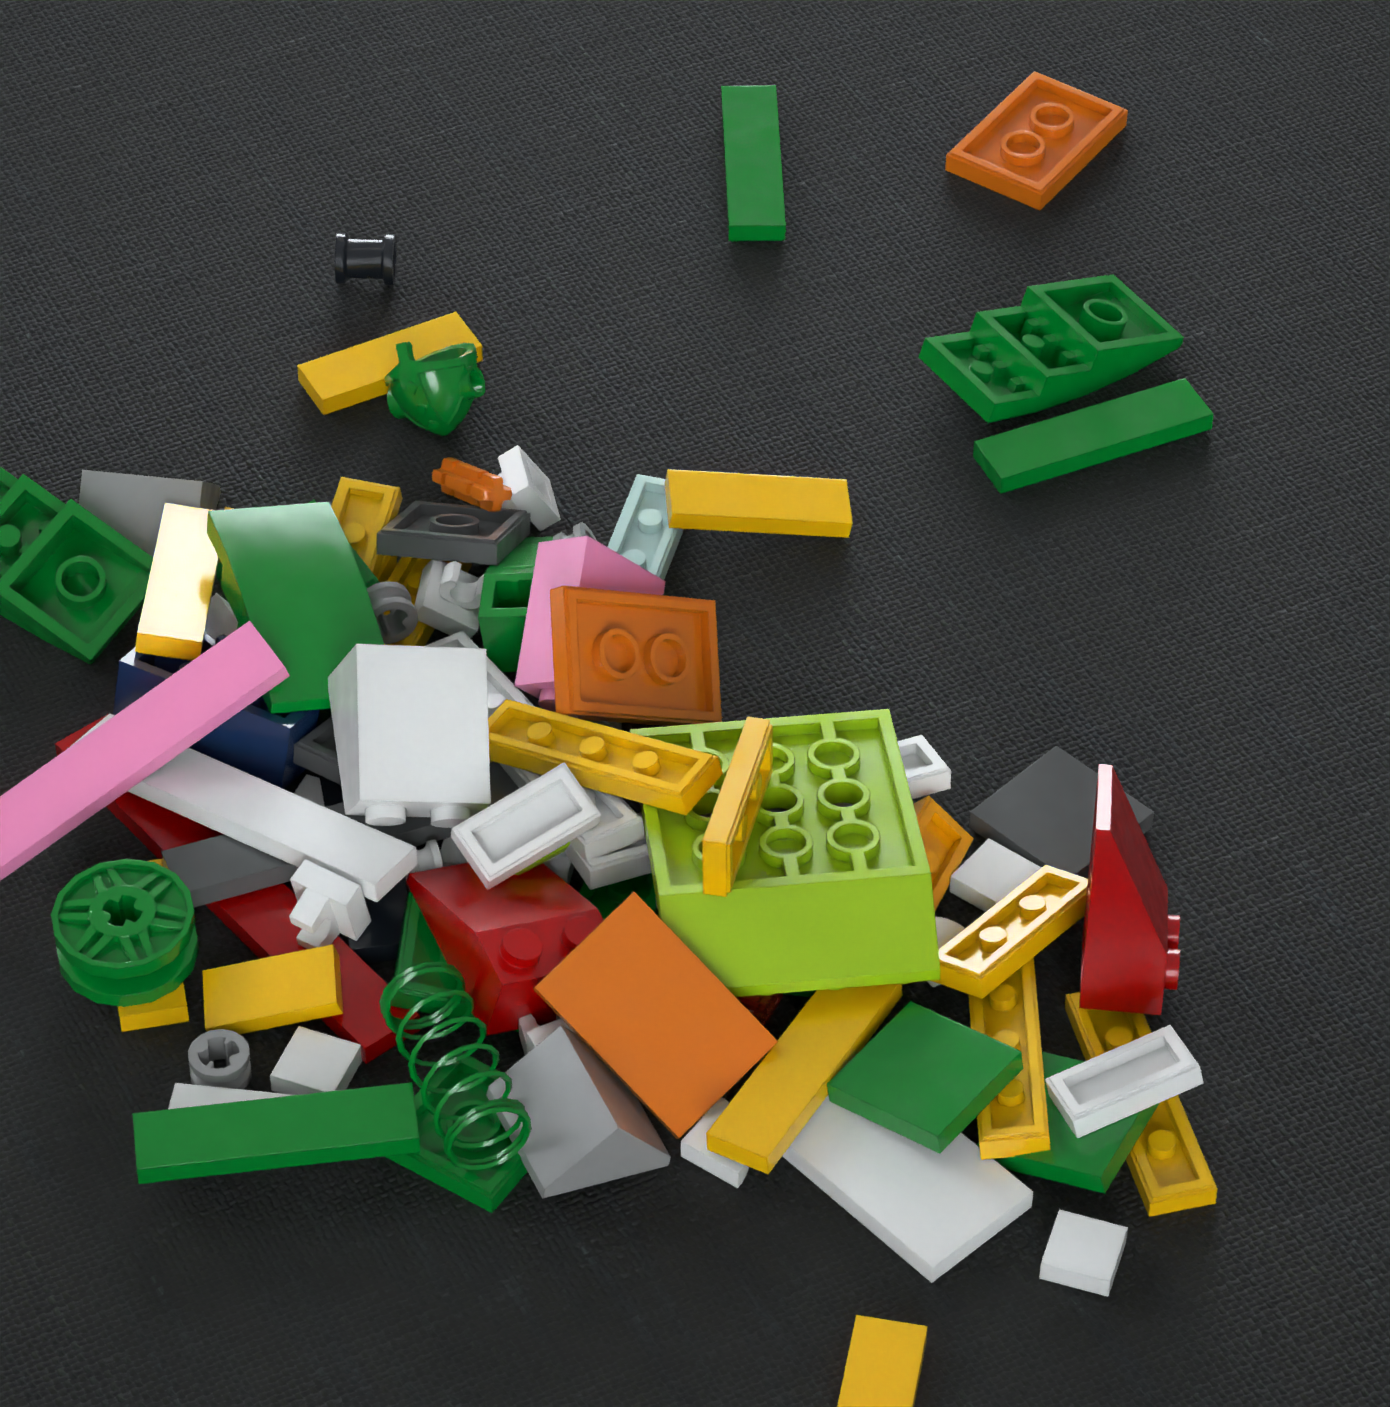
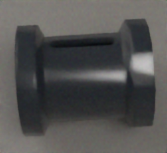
[334,232,397,285]

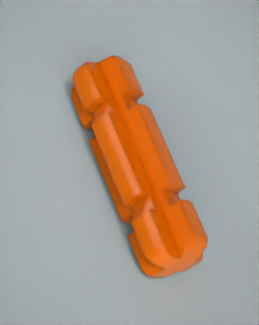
[432,457,512,513]

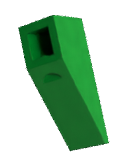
[478,537,553,672]

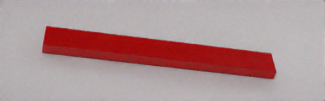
[55,714,420,1064]

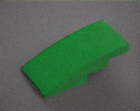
[918,274,1184,423]
[0,467,153,665]
[206,502,384,714]

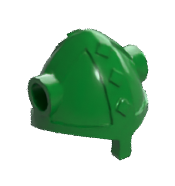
[384,342,485,436]

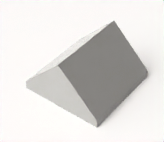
[79,470,221,557]
[486,1025,671,1199]

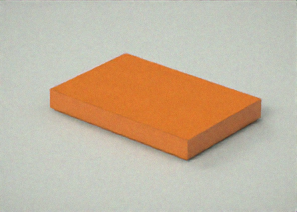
[945,71,1128,211]
[550,585,722,726]
[533,892,778,1139]

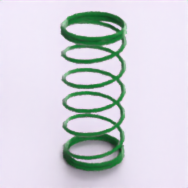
[379,962,532,1170]

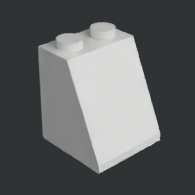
[328,644,491,828]

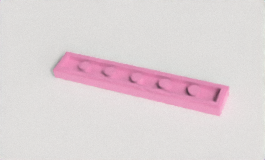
[0,621,290,881]

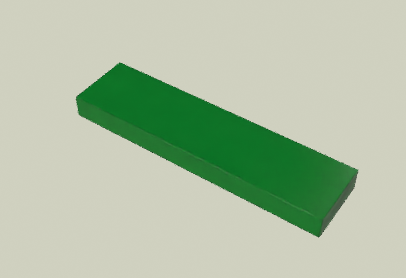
[721,85,786,241]
[973,378,1213,494]
[132,1082,420,1184]

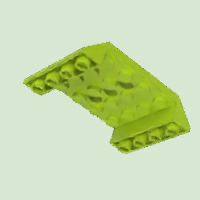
[629,709,940,997]

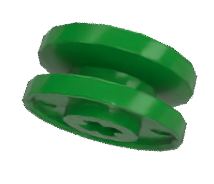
[51,858,199,1007]

